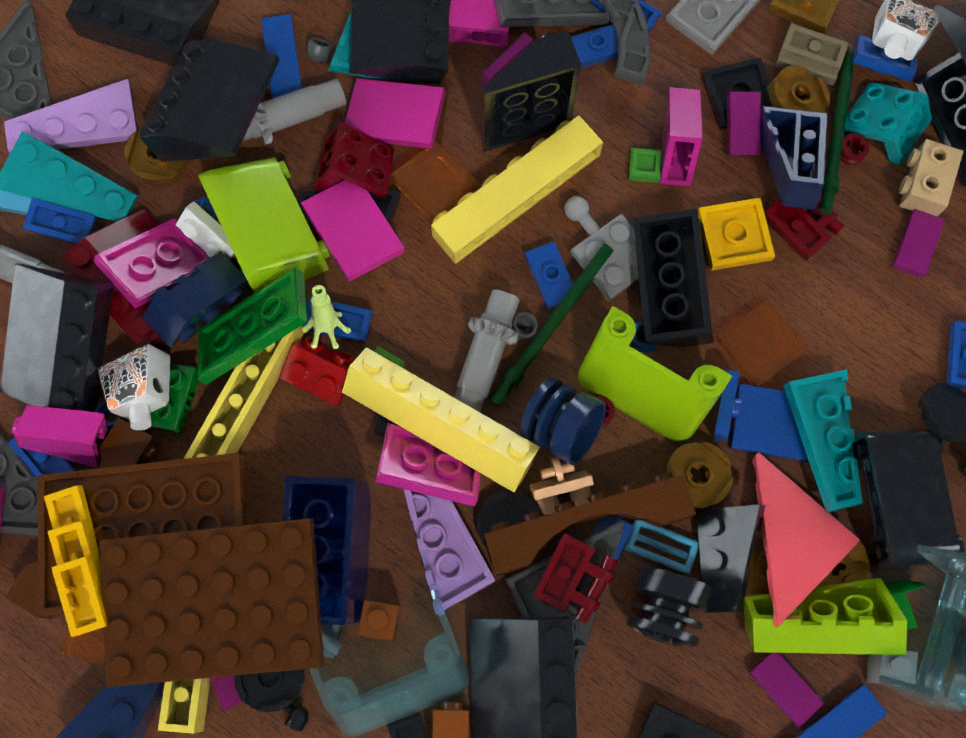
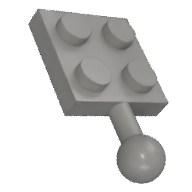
[564,196,639,302]

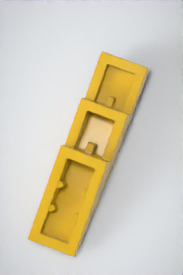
[44,485,108,638]

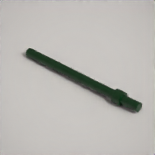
[819,51,855,215]
[489,243,614,406]

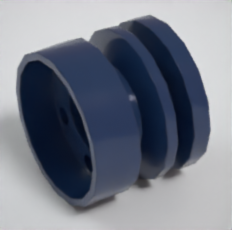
[520,377,606,465]

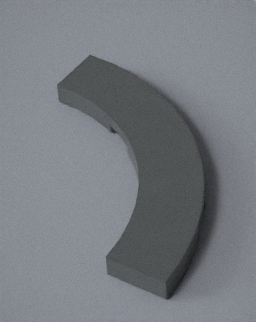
[598,0,650,86]

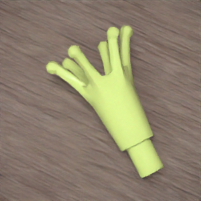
[302,285,351,349]

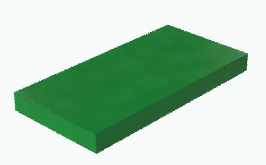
[198,267,307,385]

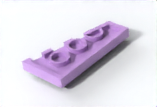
[4,79,138,153]
[404,489,496,615]

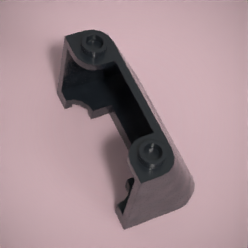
[852,429,964,572]

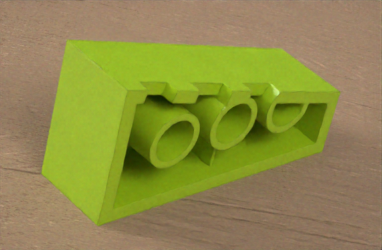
[744,578,907,655]

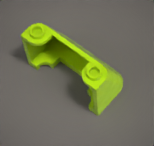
[198,157,330,293]
[578,306,732,442]

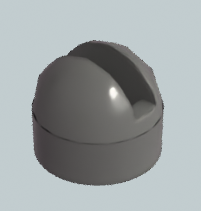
[307,37,333,63]
[511,312,538,339]

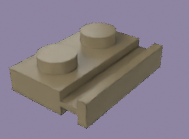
[775,23,849,86]

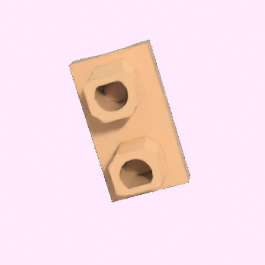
[529,456,594,515]

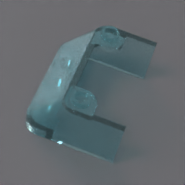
[878,544,966,712]
[309,589,470,737]

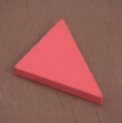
[752,452,860,628]

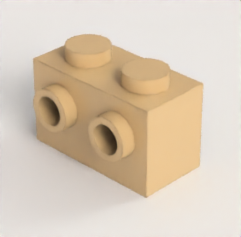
[899,139,963,217]

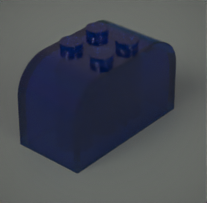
[282,476,371,626]

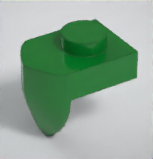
[884,580,926,630]

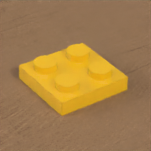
[698,198,775,271]

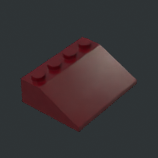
[59,208,168,351]

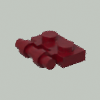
[764,199,845,261]
[533,533,618,624]

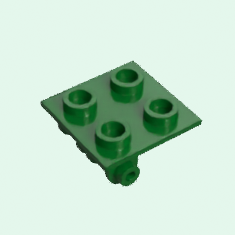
[127,364,200,435]

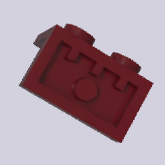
[314,121,394,198]

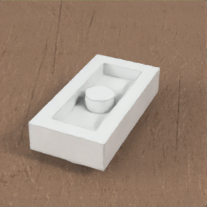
[176,201,235,261]

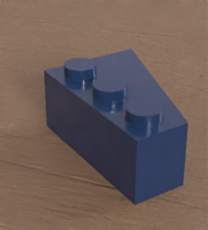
[761,106,827,210]
[142,251,247,348]
[56,682,165,738]

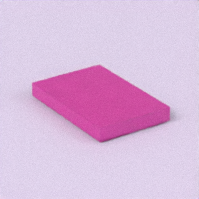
[345,78,446,149]
[301,180,405,282]
[94,218,210,308]
[375,423,481,506]

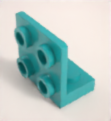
[844,82,932,165]

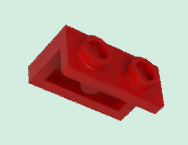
[280,337,353,407]

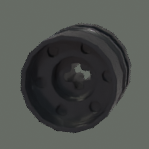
[626,567,713,647]

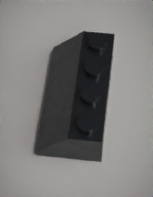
[914,53,966,187]
[633,209,714,347]

